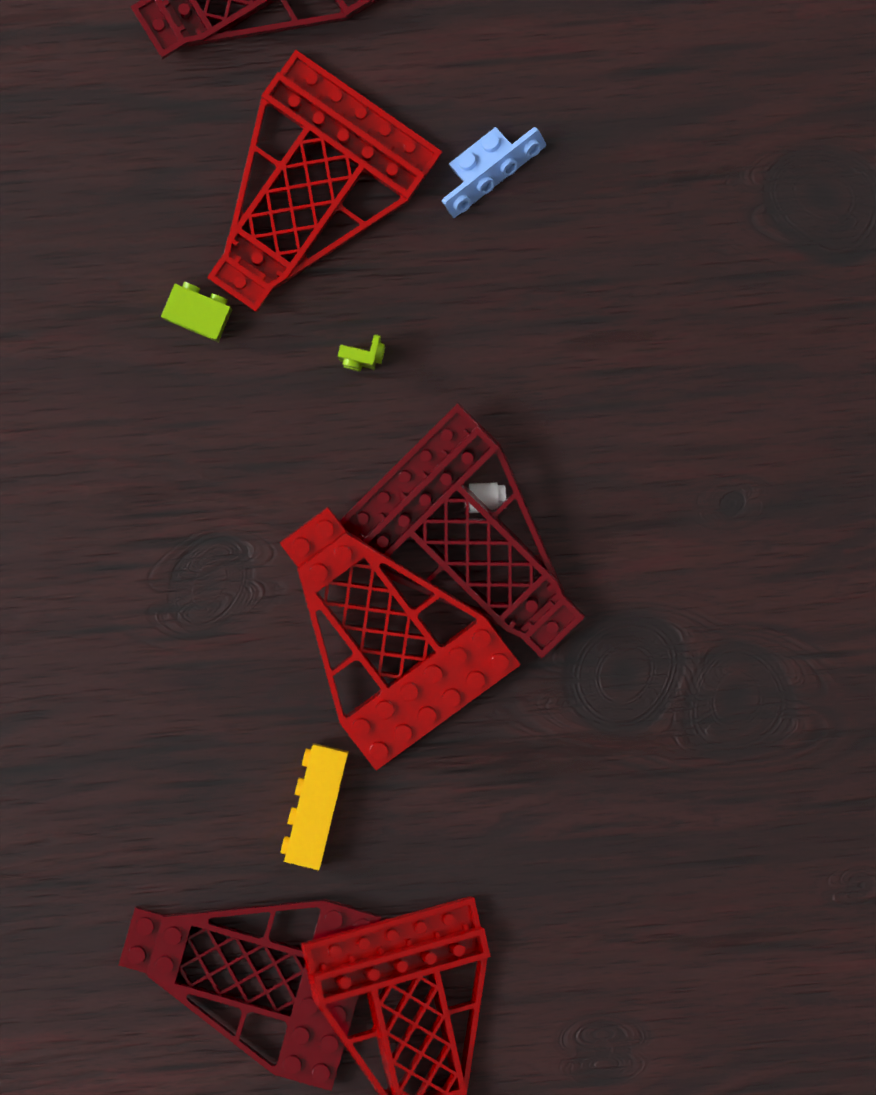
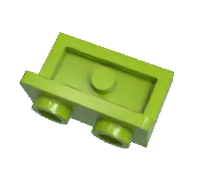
[338,334,385,372]

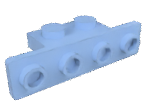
[442,127,546,218]

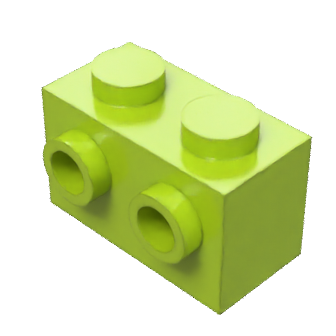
[161,282,232,342]

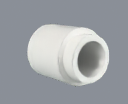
[464,482,506,514]

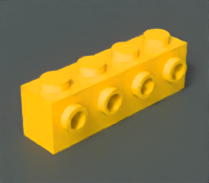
[280,743,349,870]

